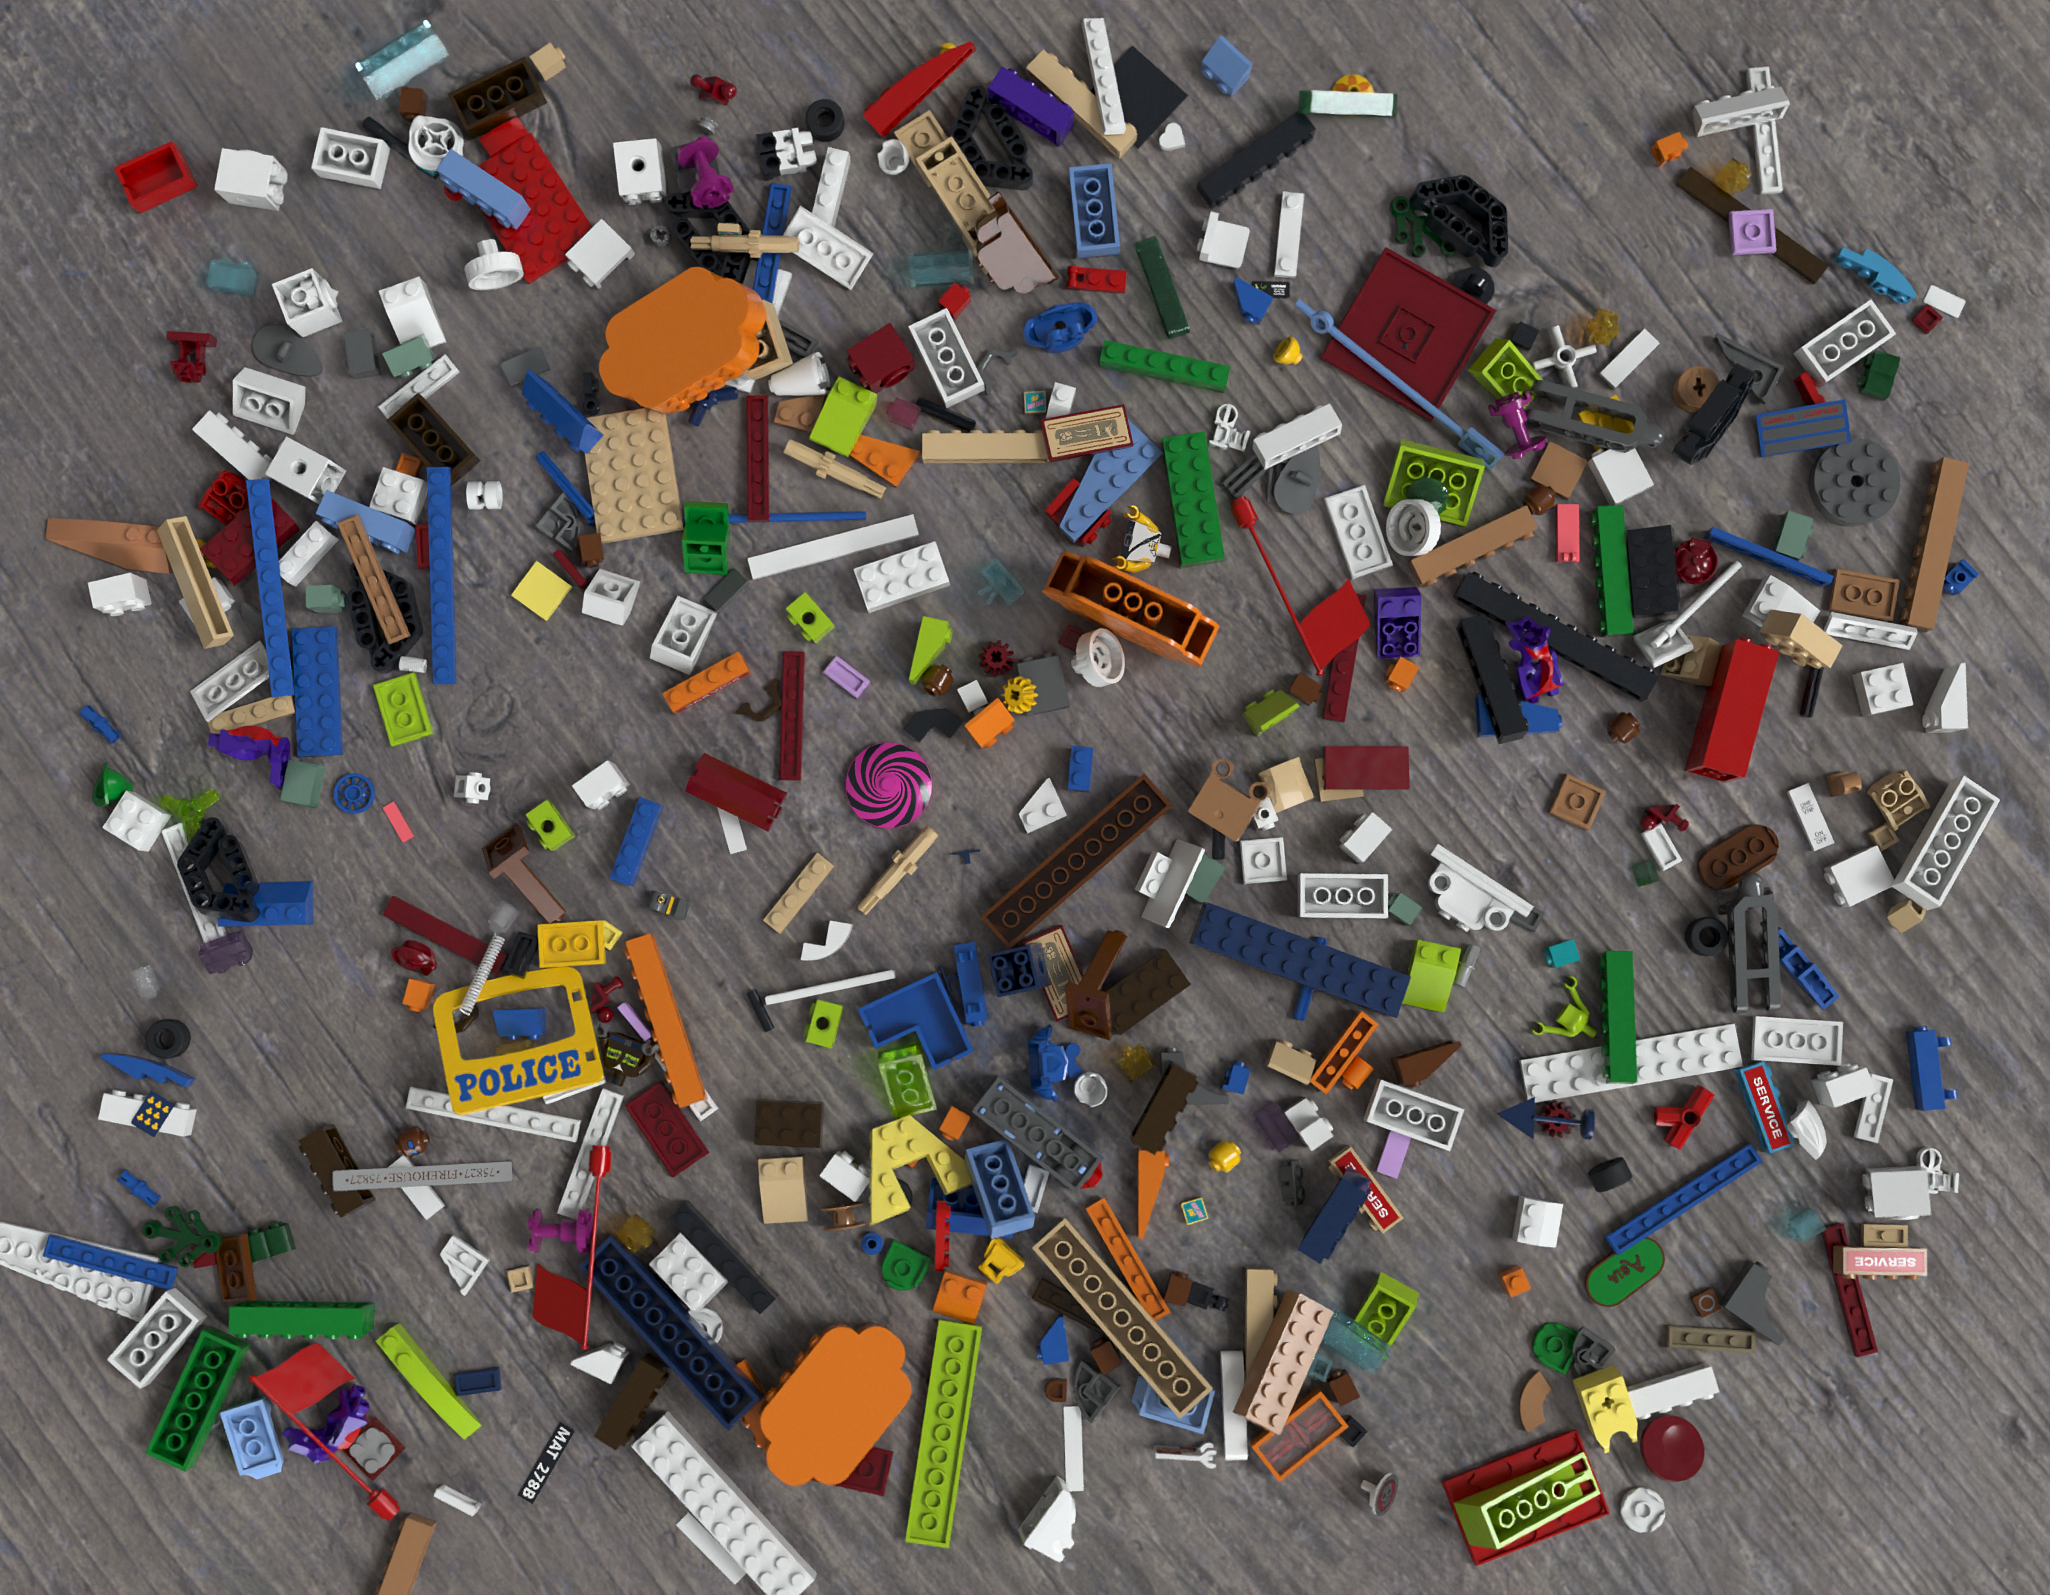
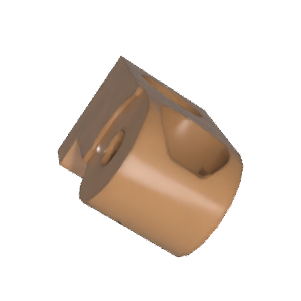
[1826,771,1862,797]

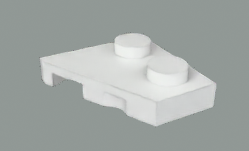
[1019,778,1067,834]
[440,1235,490,1296]

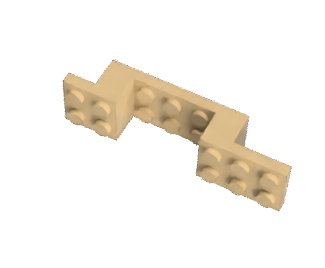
[894,110,995,275]

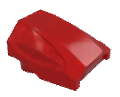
[198,470,249,526]

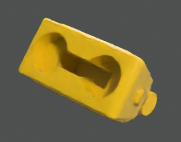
[977,1237,1025,1285]

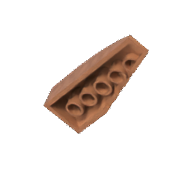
[45,518,172,574]

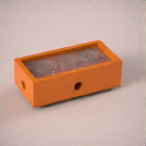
[1249,1387,1349,1482]

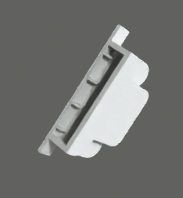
[1428,844,1534,932]

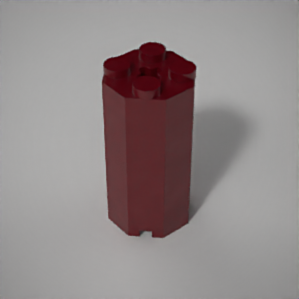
[685,753,787,832]

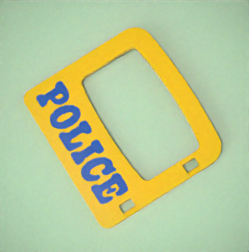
[433,966,604,1115]

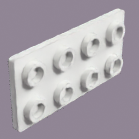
[1135,839,1205,928]

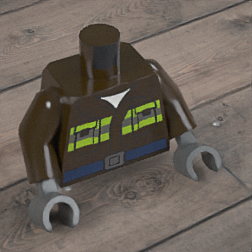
[594,1022,659,1087]

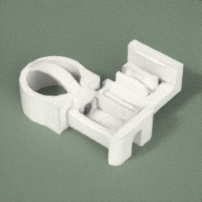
[1209,404,1250,451]
[1916,1147,1959,1194]

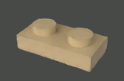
[1861,1223,1908,1248]

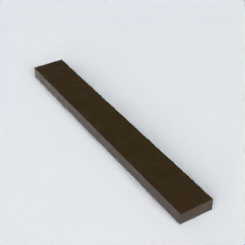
[1676,166,1829,284]

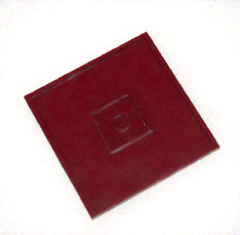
[1320,247,1497,423]

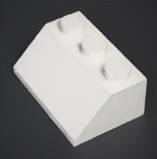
[233,367,305,435]

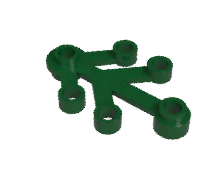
[1389,196,1457,258]
[142,1206,222,1267]

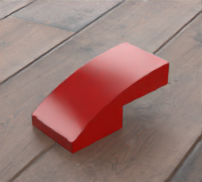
[479,117,528,158]

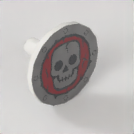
[1361,1473,1398,1516]

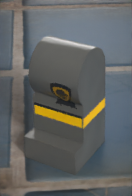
[646,891,691,920]

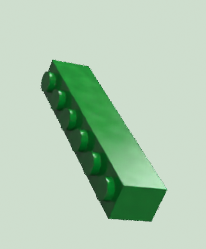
[1099,340,1230,393]
[1590,505,1633,637]
[1599,951,1637,1084]

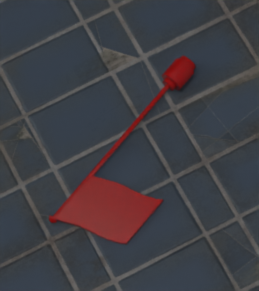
[1230,496,1370,676]
[533,1145,612,1350]
[248,1343,400,1521]

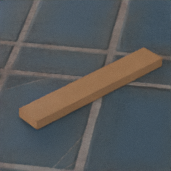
[337,515,411,644]

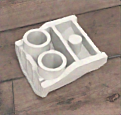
[1787,1100,1827,1160]

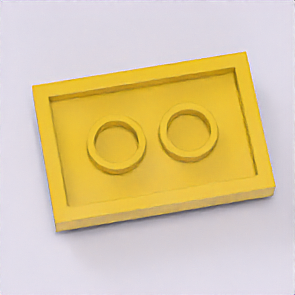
[538,920,606,968]

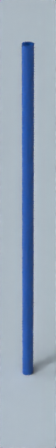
[587,511,866,526]

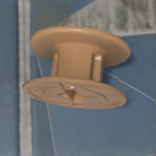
[1672,366,1720,413]
[820,1201,867,1231]

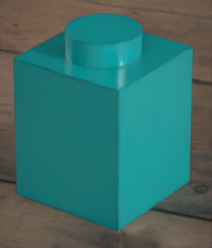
[1543,939,1580,968]

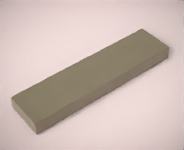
[1665,1325,1756,1353]

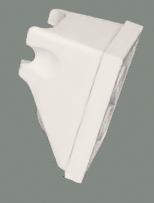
[1018,1476,1076,1562]

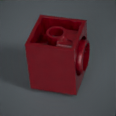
[846,323,916,394]

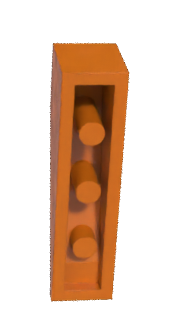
[1137,1149,1169,1239]

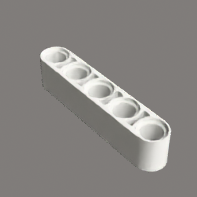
[1220,1350,1248,1460]

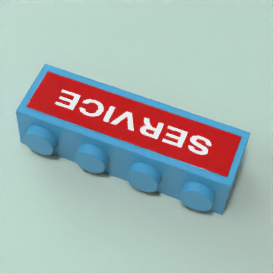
[1733,1061,1795,1154]

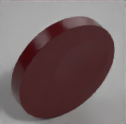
[1640,1415,1705,1482]

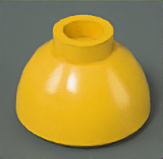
[1274,336,1303,365]

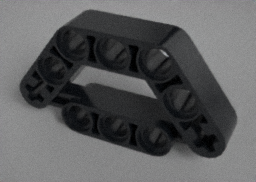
[950,86,1033,190]
[1409,175,1508,267]
[665,193,750,284]
[1672,363,1757,465]
[347,563,423,674]
[177,817,260,922]

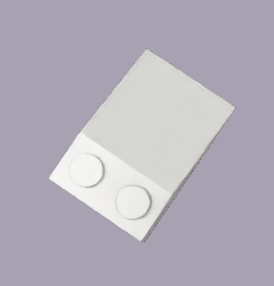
[379,277,446,348]
[1742,575,1820,627]
[650,596,717,675]
[1922,663,1968,733]

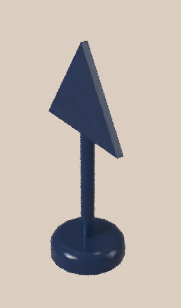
[1497,1097,1595,1140]

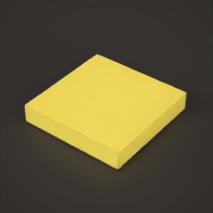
[511,561,572,621]

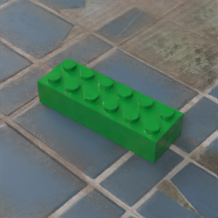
[1161,431,1225,568]
[229,1301,375,1339]
[145,1326,251,1472]

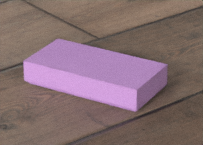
[823,655,870,699]
[618,1003,652,1041]
[1376,1130,1411,1179]

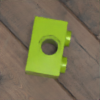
[786,592,835,644]
[526,800,575,851]
[804,999,844,1048]

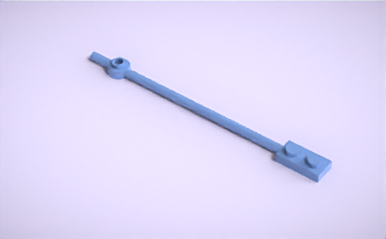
[1294,299,1505,471]

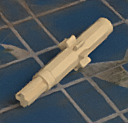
[690,230,799,258]
[784,439,886,499]
[857,825,939,915]

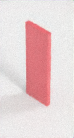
[383,801,414,843]

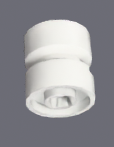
[466,481,503,510]

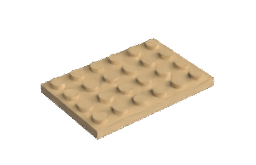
[585,408,684,544]

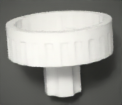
[464,239,524,290]
[1386,499,1441,556]
[1071,628,1125,687]

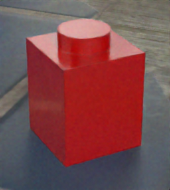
[938,282,971,321]

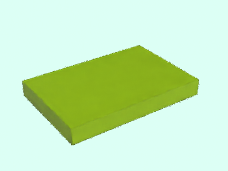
[373,672,434,747]

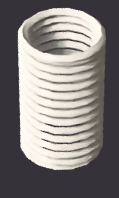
[399,656,427,673]

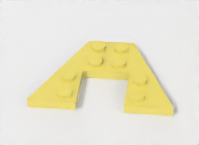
[869,1115,972,1225]

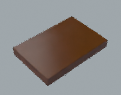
[215,1233,257,1304]

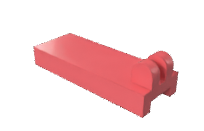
[1556,504,1580,563]

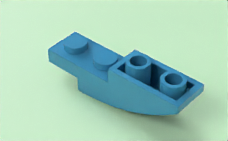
[1833,247,1916,304]

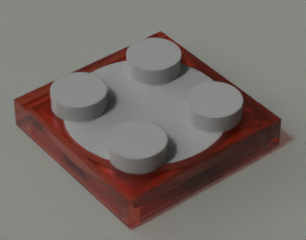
[342,1417,406,1481]

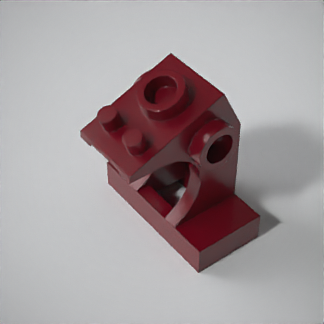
[167,331,217,383]

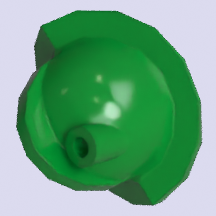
[92,762,133,807]

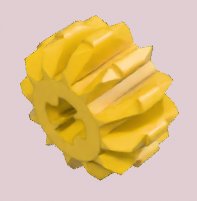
[1001,676,1038,714]

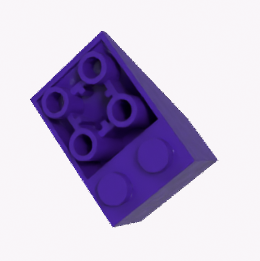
[1374,587,1421,659]

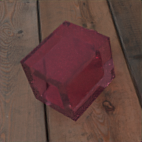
[886,397,921,431]

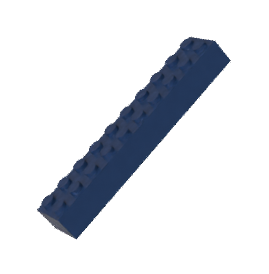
[1189,902,1411,1018]
[579,1235,764,1431]

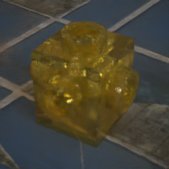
[1714,158,1753,195]
[1586,308,1620,346]
[1116,1043,1156,1082]
[615,1213,656,1254]

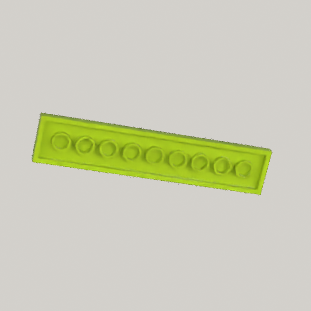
[905,1319,982,1548]

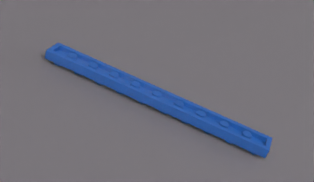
[427,467,457,684]
[246,479,294,697]

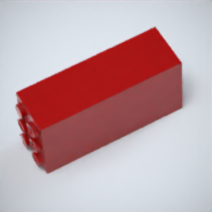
[1684,637,1780,783]

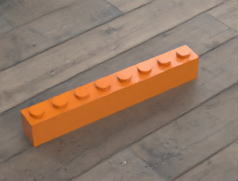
[624,933,708,1108]

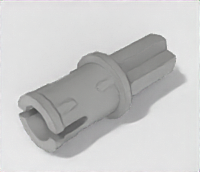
[1453,944,1480,987]

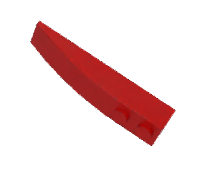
[863,41,977,138]

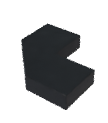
[903,708,963,742]

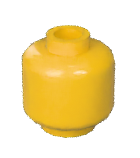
[1208,1140,1241,1173]

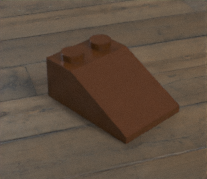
[1391,1040,1462,1088]

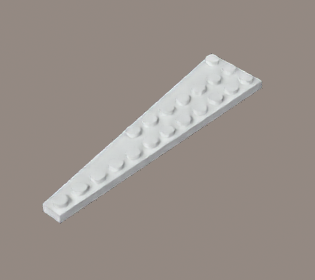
[0,1221,160,1322]

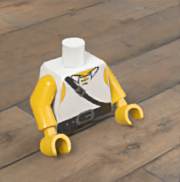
[1112,505,1172,573]

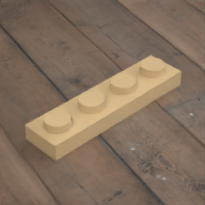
[208,696,296,734]
[763,853,835,934]

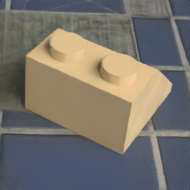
[1264,1039,1316,1085]

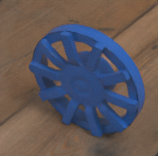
[334,773,375,814]

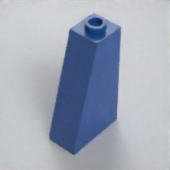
[1475,693,1562,738]

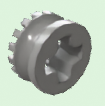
[697,116,718,135]
[650,225,671,247]

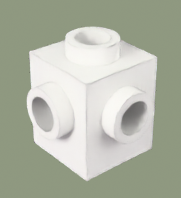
[454,772,490,804]

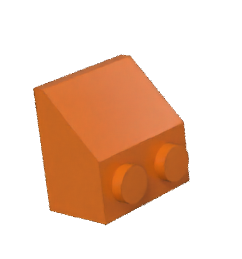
[964,698,1015,749]
[933,1269,987,1324]

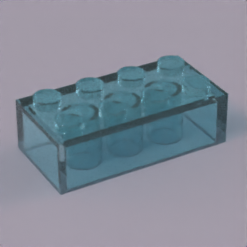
[355,20,450,100]

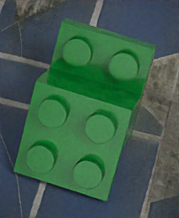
[682,501,731,575]

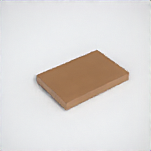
[1827,568,1900,623]

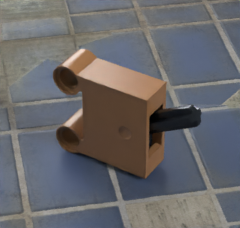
[1188,759,1271,860]

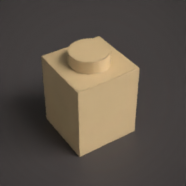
[529,43,566,81]
[1887,897,1926,933]

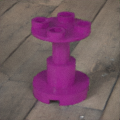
[677,136,734,208]
[1488,390,1547,460]
[528,1208,593,1253]

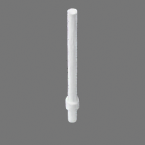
[1650,561,1742,649]

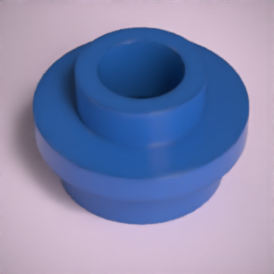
[861,1232,883,1255]

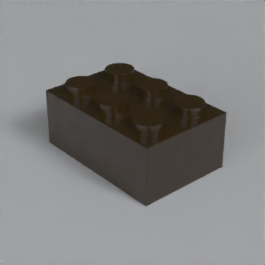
[754,1099,825,1148]

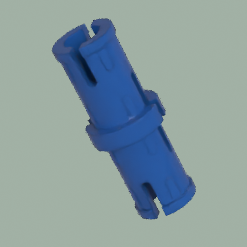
[80,705,121,744]
[117,1170,161,1208]

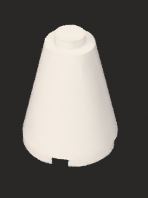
[769,352,830,396]

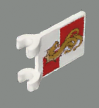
[1153,1441,1216,1468]

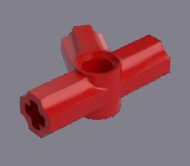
[1654,1084,1715,1150]

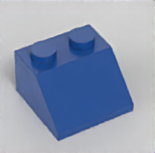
[493,1008,547,1040]

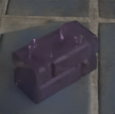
[199,930,253,974]
[1252,1100,1300,1152]

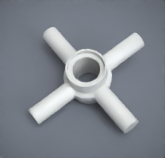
[1532,326,1597,388]

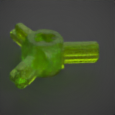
[160,789,220,843]

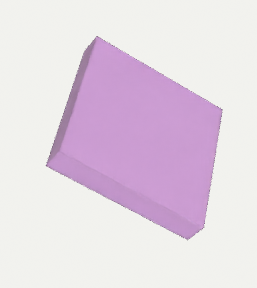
[1728,209,1776,255]

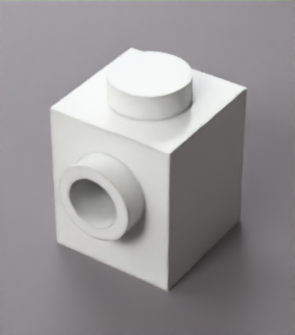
[1252,798,1278,831]

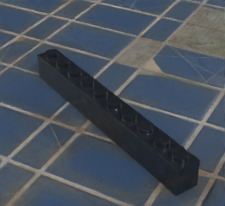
[1453,572,1659,702]

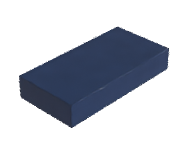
[454,1367,502,1396]

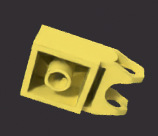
[1573,1365,1638,1453]

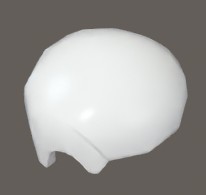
[877,139,909,175]
[1074,1072,1107,1107]

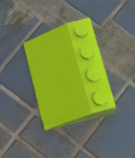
[1383,439,1485,527]

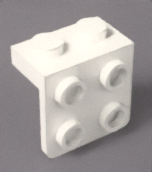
[1197,212,1250,269]

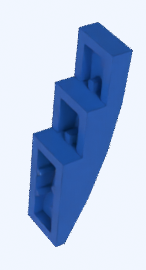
[1761,927,1840,1010]
[100,1053,196,1087]

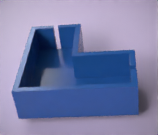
[858,972,974,1070]

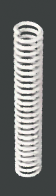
[459,933,505,1015]

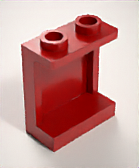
[1045,478,1112,547]

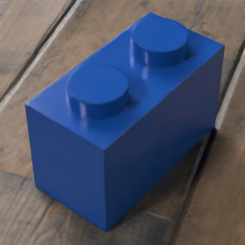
[1067,746,1093,793]

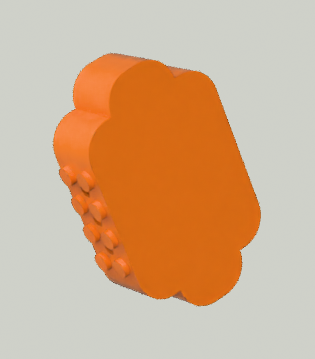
[599,267,766,414]
[1042,551,1220,668]
[759,1323,911,1486]

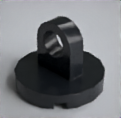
[1452,267,1495,304]

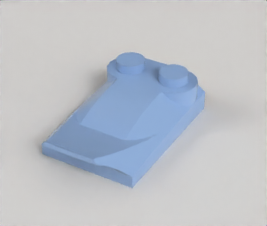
[1131,1376,1215,1434]
[220,1397,284,1479]

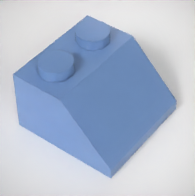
[1201,35,1252,97]

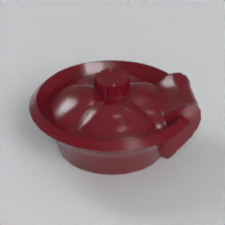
[1676,538,1718,584]
[391,940,437,976]

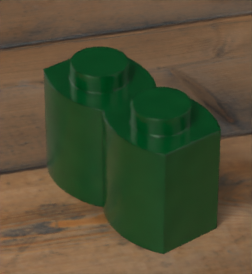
[1857,350,1900,401]
[247,1221,296,1263]

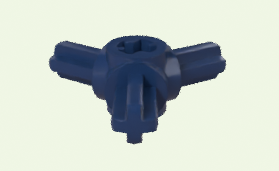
[688,387,738,427]

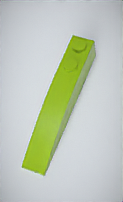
[376,1323,482,1440]

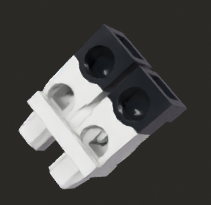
[756,128,817,181]

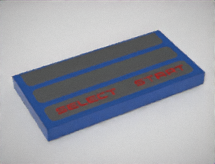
[1756,399,1851,457]

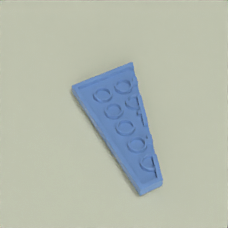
[1059,420,1163,543]

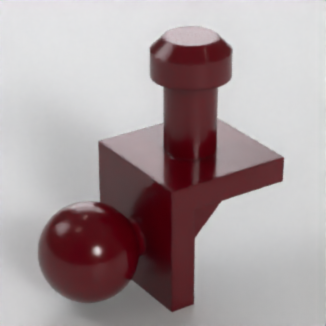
[690,74,737,106]
[1640,804,1689,832]
[589,976,624,1023]

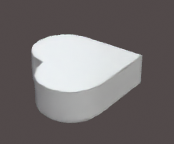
[1159,123,1185,151]

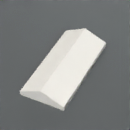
[190,641,269,722]

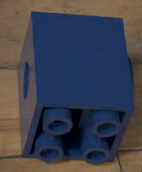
[988,943,1051,998]

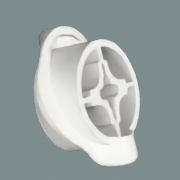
[409,115,463,171]

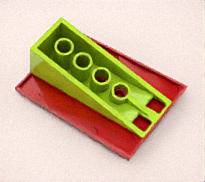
[1441,1430,1610,1566]

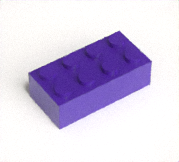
[988,67,1074,147]

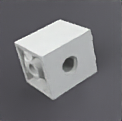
[613,138,668,205]
[214,148,287,211]
[272,268,343,337]
[265,437,346,505]
[1862,1166,1931,1220]

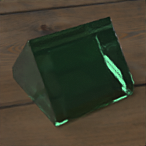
[1631,860,1659,887]

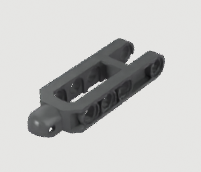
[1524,380,1665,453]
[1727,872,1781,1014]

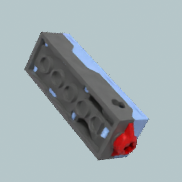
[972,1075,1103,1193]

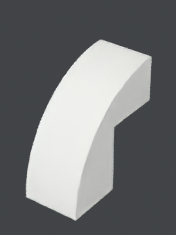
[801,921,853,961]

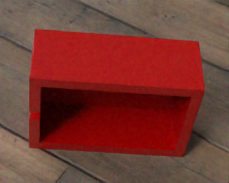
[114,141,198,214]

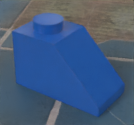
[1232,277,1274,325]
[1036,1314,1069,1365]

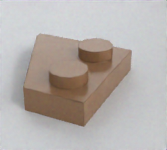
[774,395,826,433]

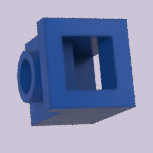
[1943,559,1979,596]
[1221,1060,1251,1095]

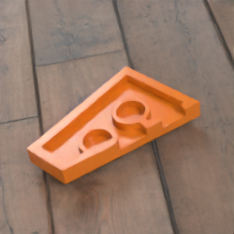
[849,435,921,488]

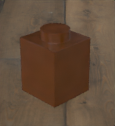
[398,87,428,122]
[576,533,604,568]
[1287,672,1323,706]
[1163,1270,1193,1307]
[1090,1337,1122,1375]
[1326,1369,1360,1407]

